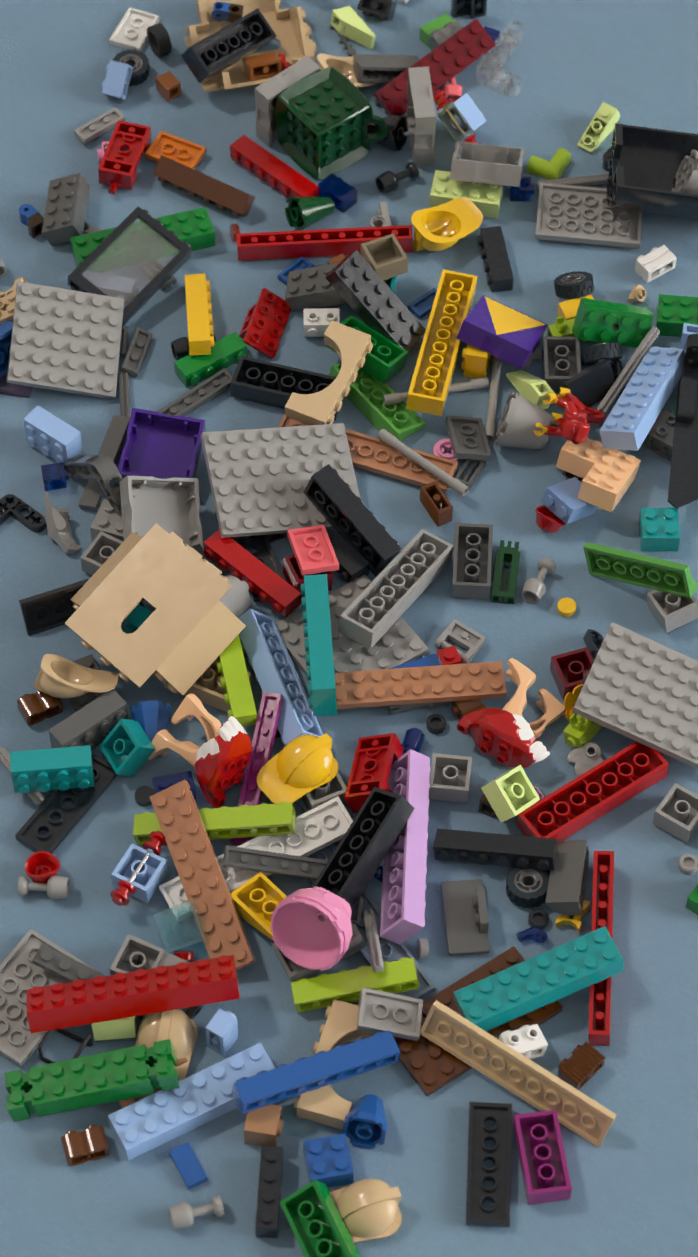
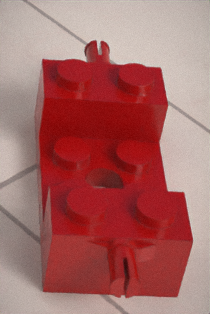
[98,120,152,195]
[344,733,404,813]

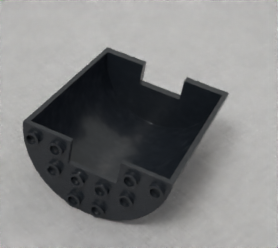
[606,123,698,219]

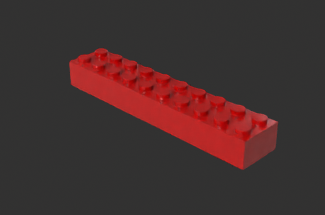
[27,955,240,1034]

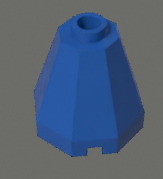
[131,701,172,742]
[342,1094,387,1149]

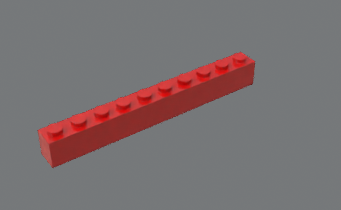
[237,225,413,261]
[589,851,614,1046]

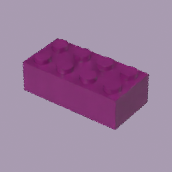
[513,1110,572,1205]

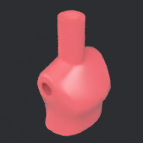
[443,77,462,103]

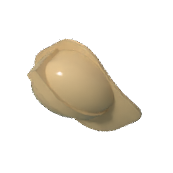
[317,54,378,88]
[33,654,119,698]
[135,1009,198,1081]
[330,1178,402,1243]

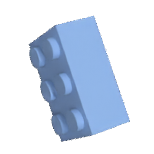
[23,405,83,465]

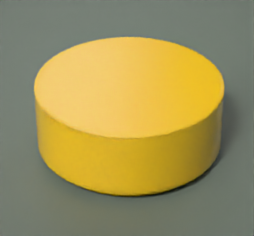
[557,597,576,617]

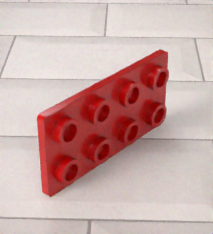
[239,288,291,359]

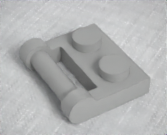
[435,619,486,664]

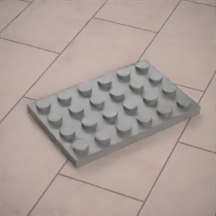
[535,183,642,249]
[0,929,97,1067]

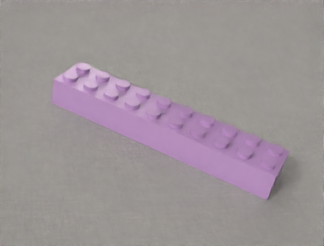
[380,749,431,945]

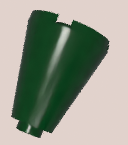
[285,197,335,231]

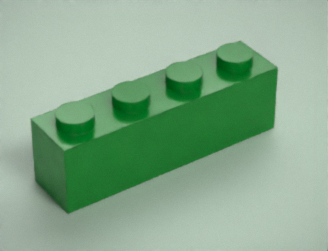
[174,332,247,387]

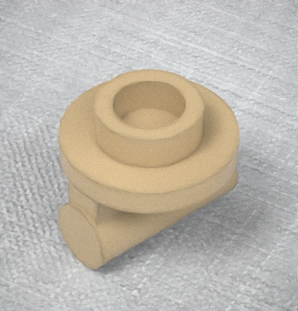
[627,285,647,304]

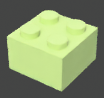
[481,765,540,822]

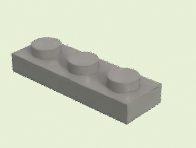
[74,107,125,145]

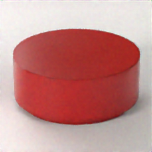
[173,950,194,961]

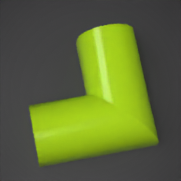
[526,148,572,180]

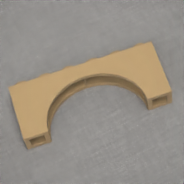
[285,320,373,425]
[294,999,375,1130]

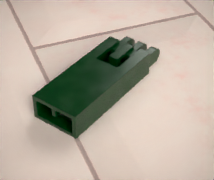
[491,540,521,604]

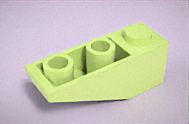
[330,6,376,50]
[577,102,621,153]
[506,370,554,410]

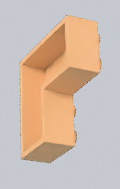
[556,438,641,512]

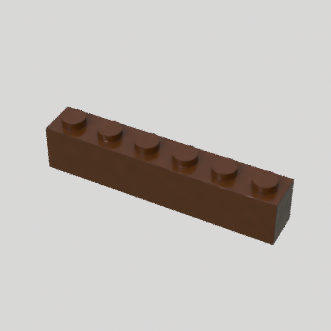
[153,155,255,217]

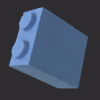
[541,477,597,524]

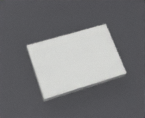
[109,7,160,51]

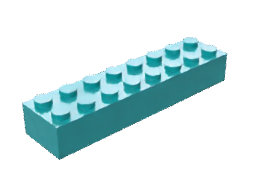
[301,574,337,716]
[453,926,624,1031]

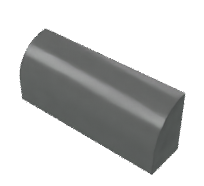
[353,54,420,83]
[545,840,590,915]

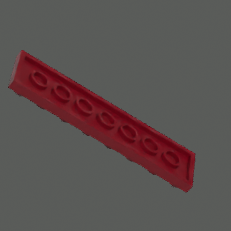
[374,19,496,116]

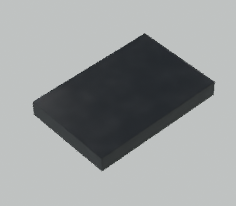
[563,358,615,407]

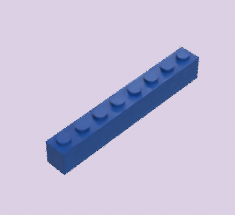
[232,1031,400,1114]

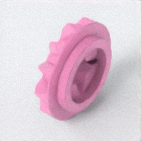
[433,439,459,462]

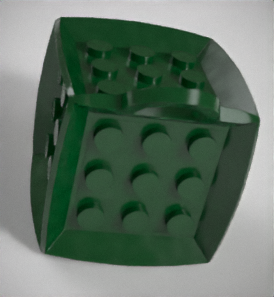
[275,67,388,180]

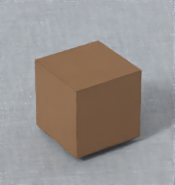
[244,1104,284,1147]

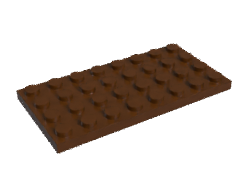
[393,946,563,1096]

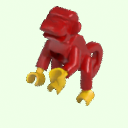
[533,387,606,444]

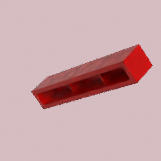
[230,135,319,198]
[203,529,302,618]

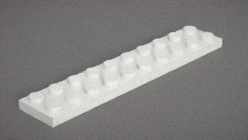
[159,797,353,922]

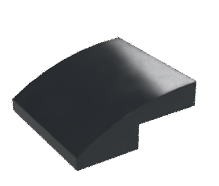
[451,0,487,19]

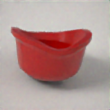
[535,505,565,533]
[25,851,61,883]

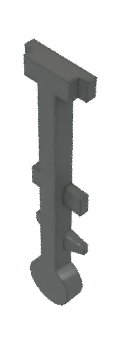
[329,25,356,57]

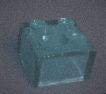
[152,900,206,953]

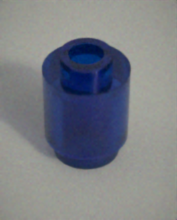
[402,728,425,755]

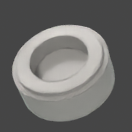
[678,854,698,875]
[417,938,429,959]

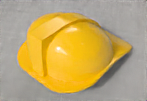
[411,197,483,252]
[257,733,338,804]

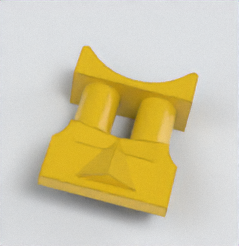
[555,900,591,933]

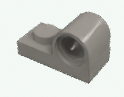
[370,201,391,227]

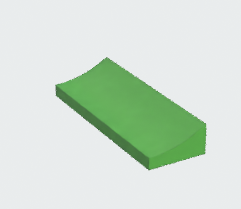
[329,362,426,442]
[583,542,698,598]

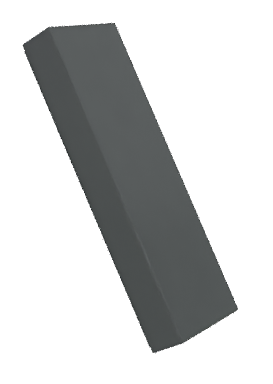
[120,327,153,378]

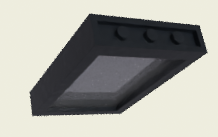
[68,206,192,327]

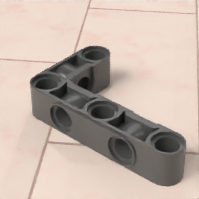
[63,455,123,512]

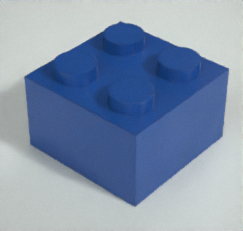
[303,1133,354,1188]

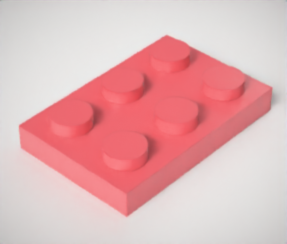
[287,525,339,575]

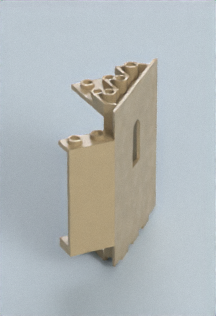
[183,0,317,93]
[65,523,246,695]

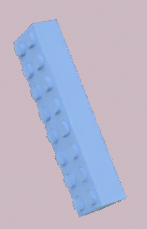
[600,346,684,451]
[238,608,323,746]
[108,1042,275,1161]

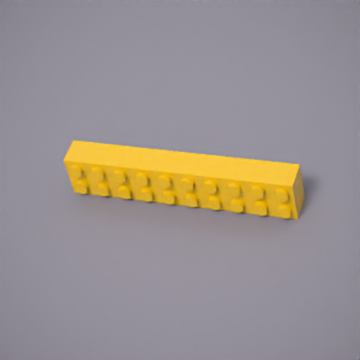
[406,269,477,416]

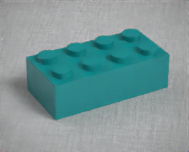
[10,745,94,794]

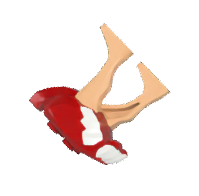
[457,658,566,768]
[148,694,252,808]

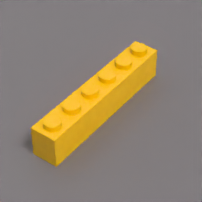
[184,273,214,356]

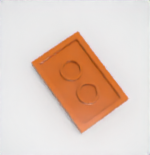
[145,131,207,169]

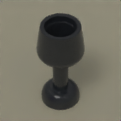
[375,162,419,193]
[171,333,217,359]

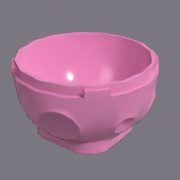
[271,887,353,971]

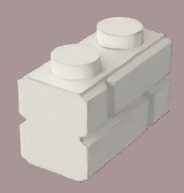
[635,245,676,283]

